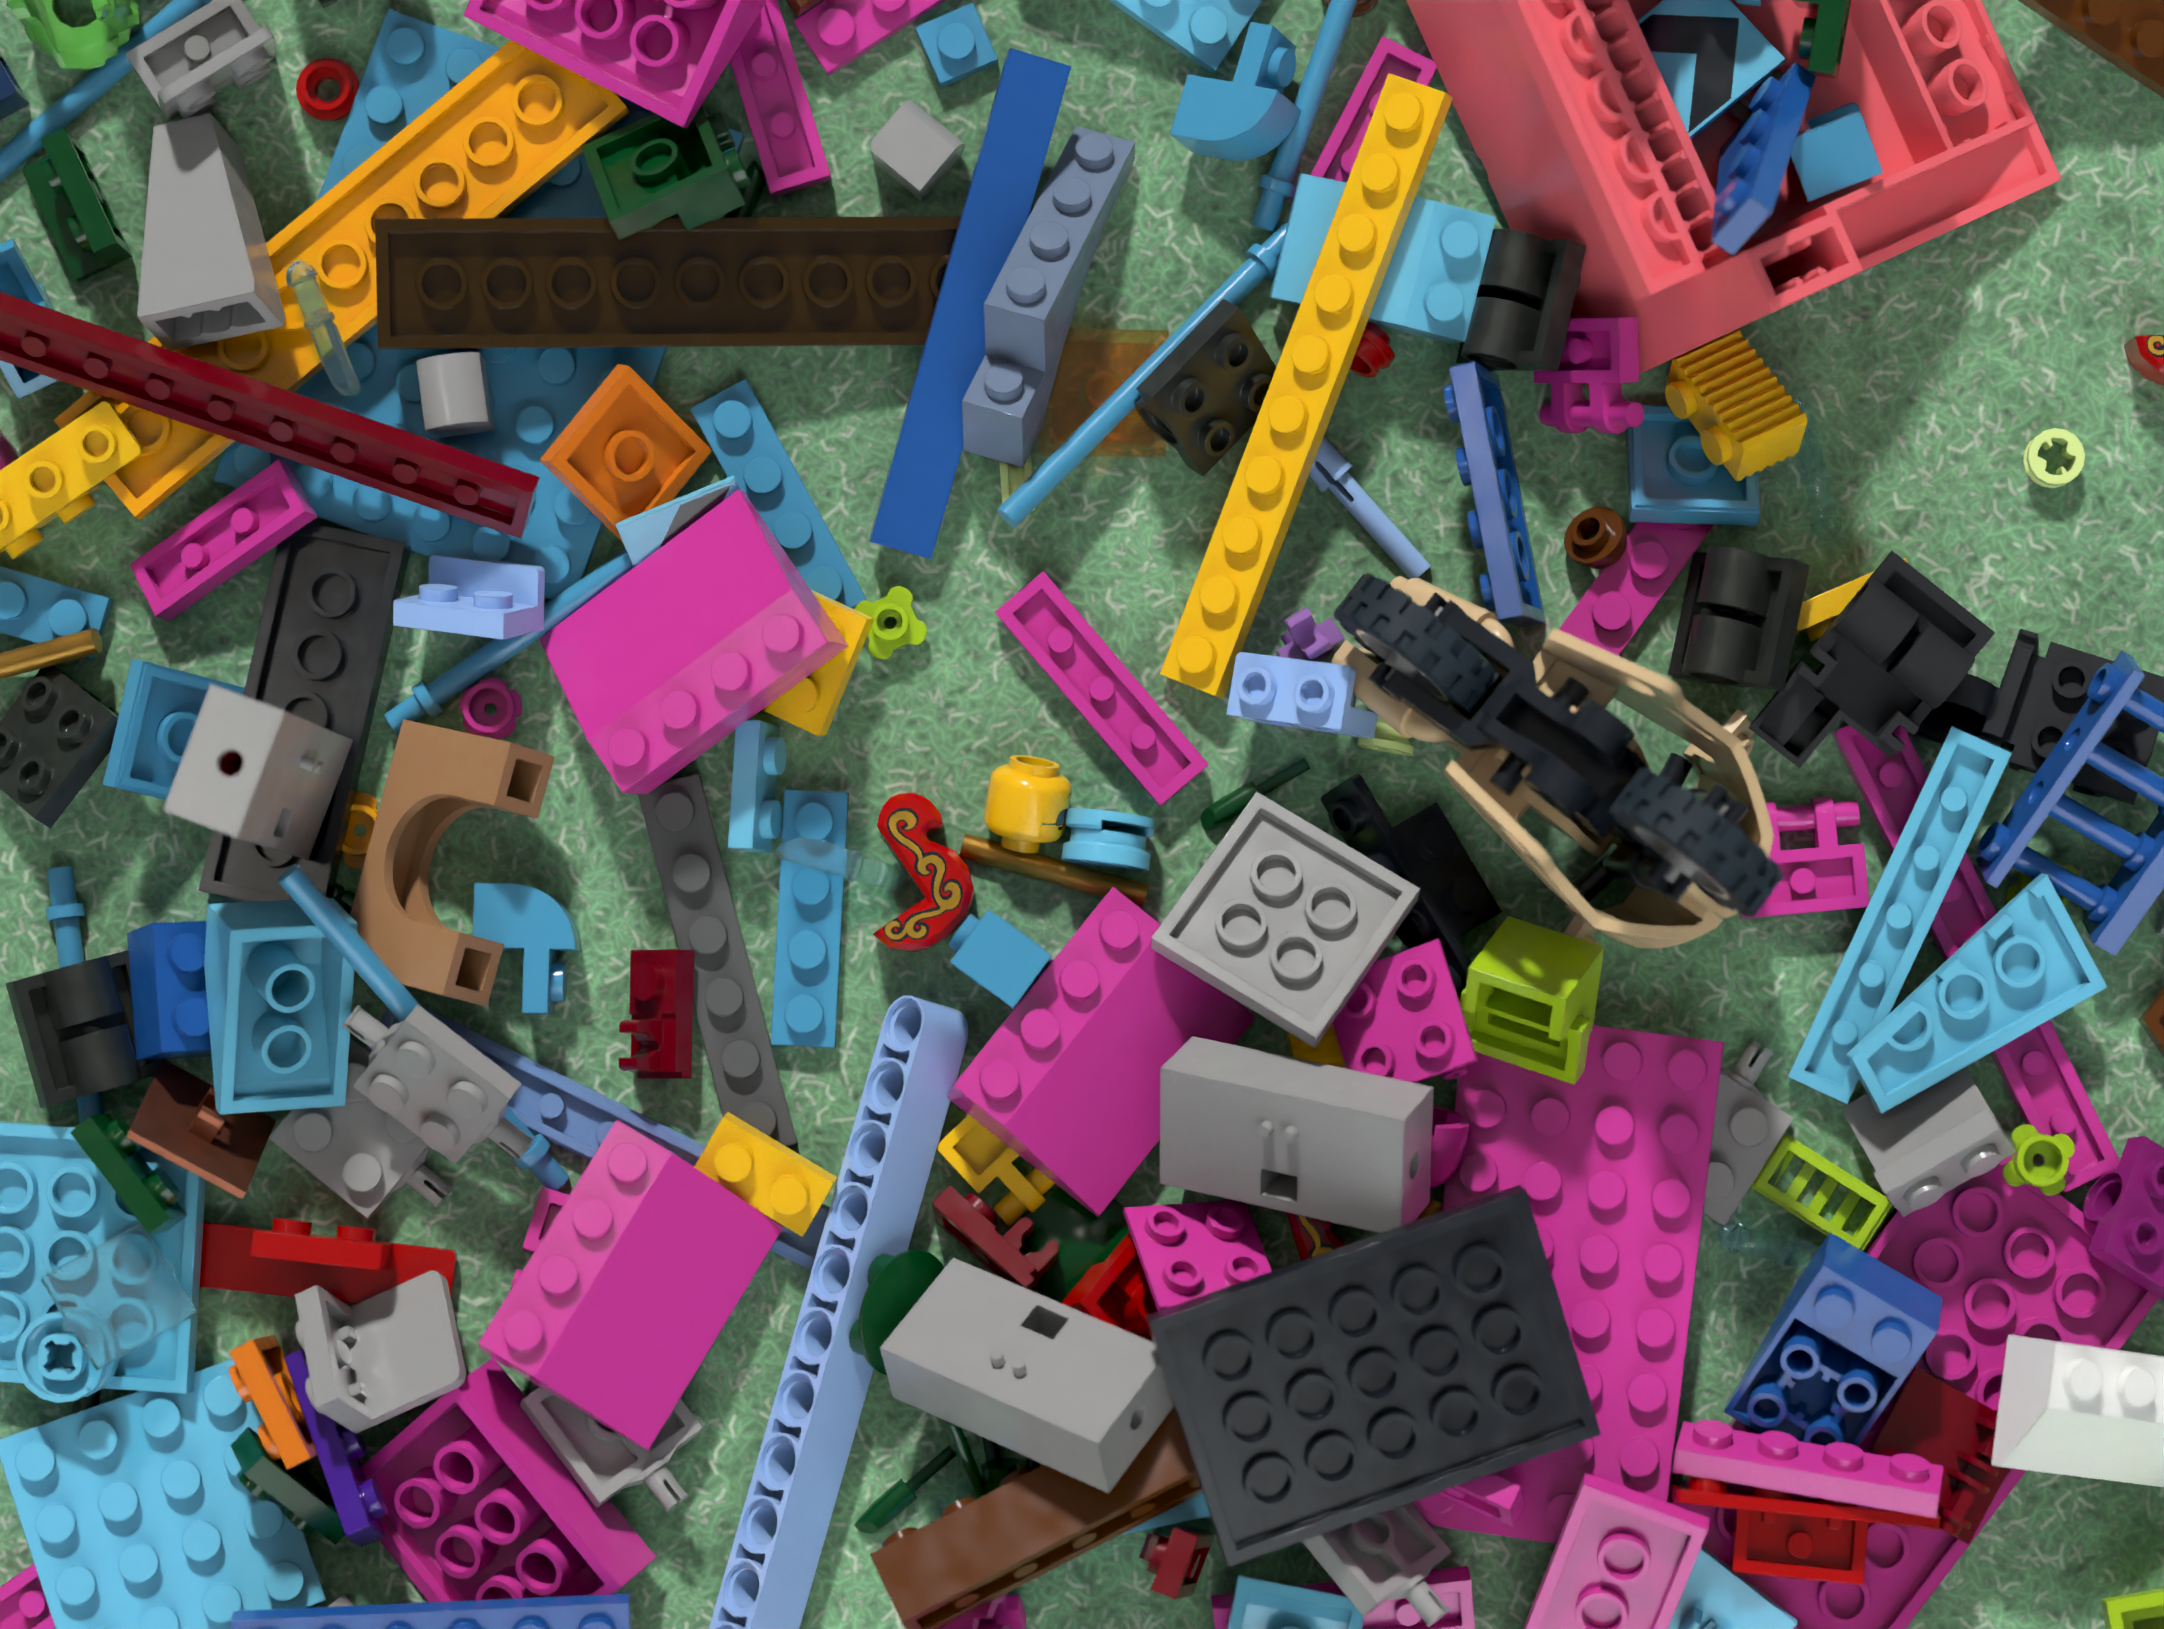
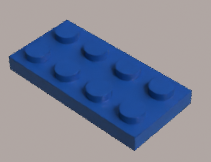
[1444,361,1546,627]

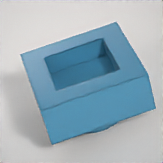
[915,2,998,88]

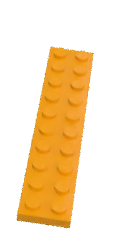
[54,40,629,520]

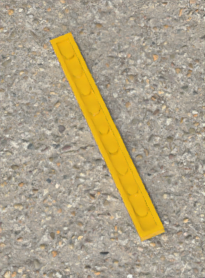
[1160,73,1453,698]

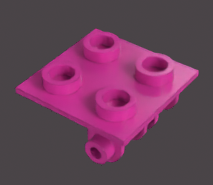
[1333,939,1478,1083]
[1123,1200,1272,1311]

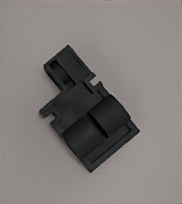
[1749,551,1995,768]
[1917,629,2164,805]

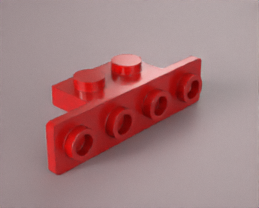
[200,1218,457,1304]
[1671,1475,1940,1585]

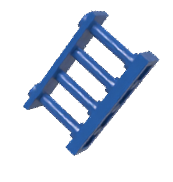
[1976,650,2164,956]

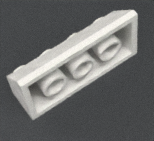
[1991,1334,2164,1487]

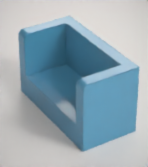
[1791,102,1883,202]

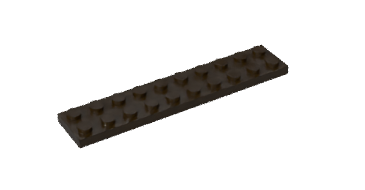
[375,216,961,349]

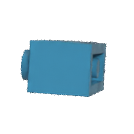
[948,909,1053,1010]

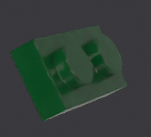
[70,1114,187,1235]
[230,1427,345,1545]

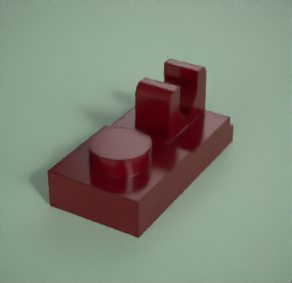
[619,949,694,1079]
[932,1185,1059,1292]
[1139,1526,1215,1599]

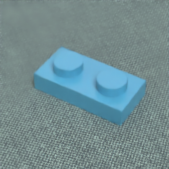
[728,720,787,853]

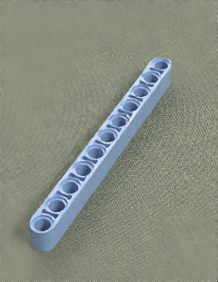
[709,996,969,1629]

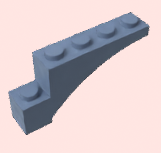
[962,126,1135,468]

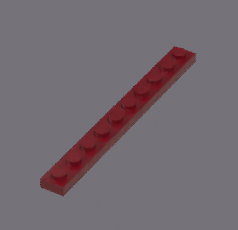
[0,292,540,539]

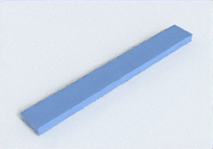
[366,1005,830,1271]

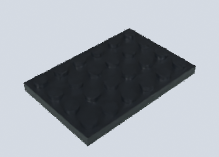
[1145,1185,1601,1567]

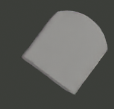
[870,99,965,202]
[416,352,495,439]

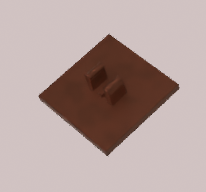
[126,1059,276,1199]

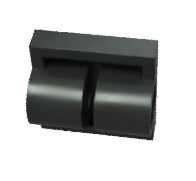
[1456,229,1586,370]
[1135,299,1276,477]
[1668,546,1810,691]
[0,665,119,829]
[5,950,166,1108]

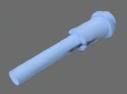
[1309,436,1431,579]

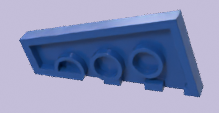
[1711,62,1816,255]

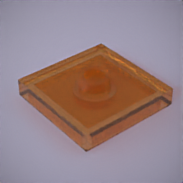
[1039,328,1168,459]

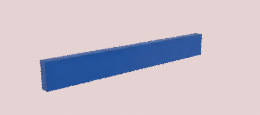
[869,48,1071,559]

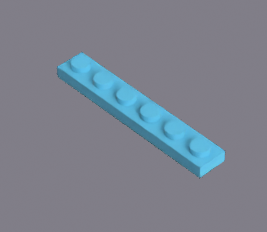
[1788,726,2012,1104]

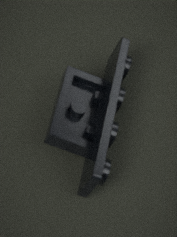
[1321,774,1502,1002]

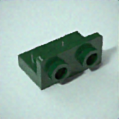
[23,128,133,281]

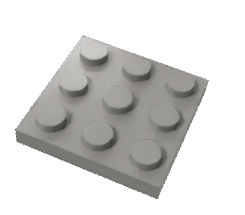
[1151,792,1420,1048]

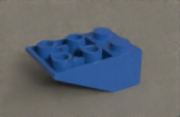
[127,921,212,1061]
[1724,1232,1943,1447]

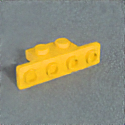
[0,401,143,560]

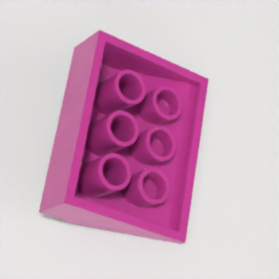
[463,0,765,128]
[539,489,849,795]
[947,887,1255,1217]
[478,1119,783,1451]
[362,1358,657,1602]

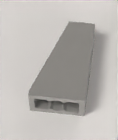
[137,113,285,350]

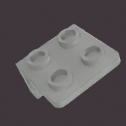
[125,0,275,122]
[1845,1067,2016,1217]
[295,1271,466,1434]

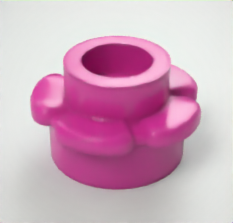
[459,677,522,740]

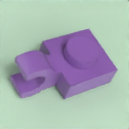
[1276,607,1345,662]

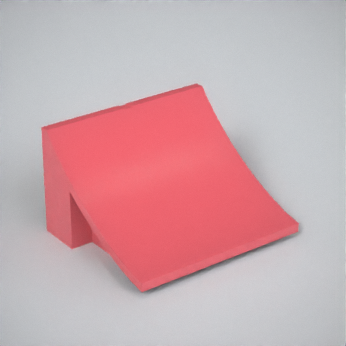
[1406,0,2062,391]

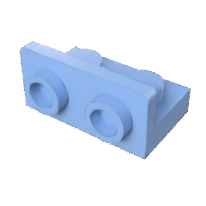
[393,555,545,640]
[1226,652,1378,739]

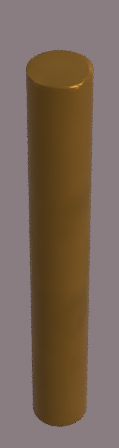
[0,628,103,679]
[959,833,1150,909]

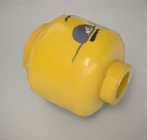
[983,755,1072,853]

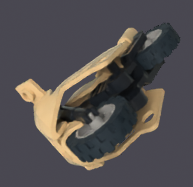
[1331,573,1784,948]

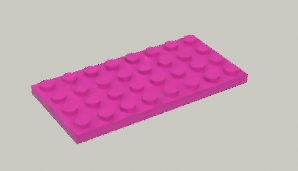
[1411,1025,1724,1544]
[1668,1156,2159,1629]

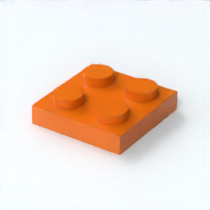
[539,364,713,543]
[228,1334,318,1469]

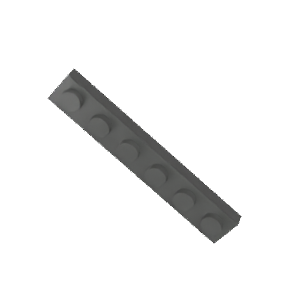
[638,773,798,1147]

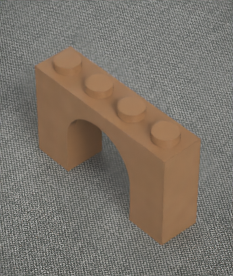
[350,719,555,1007]

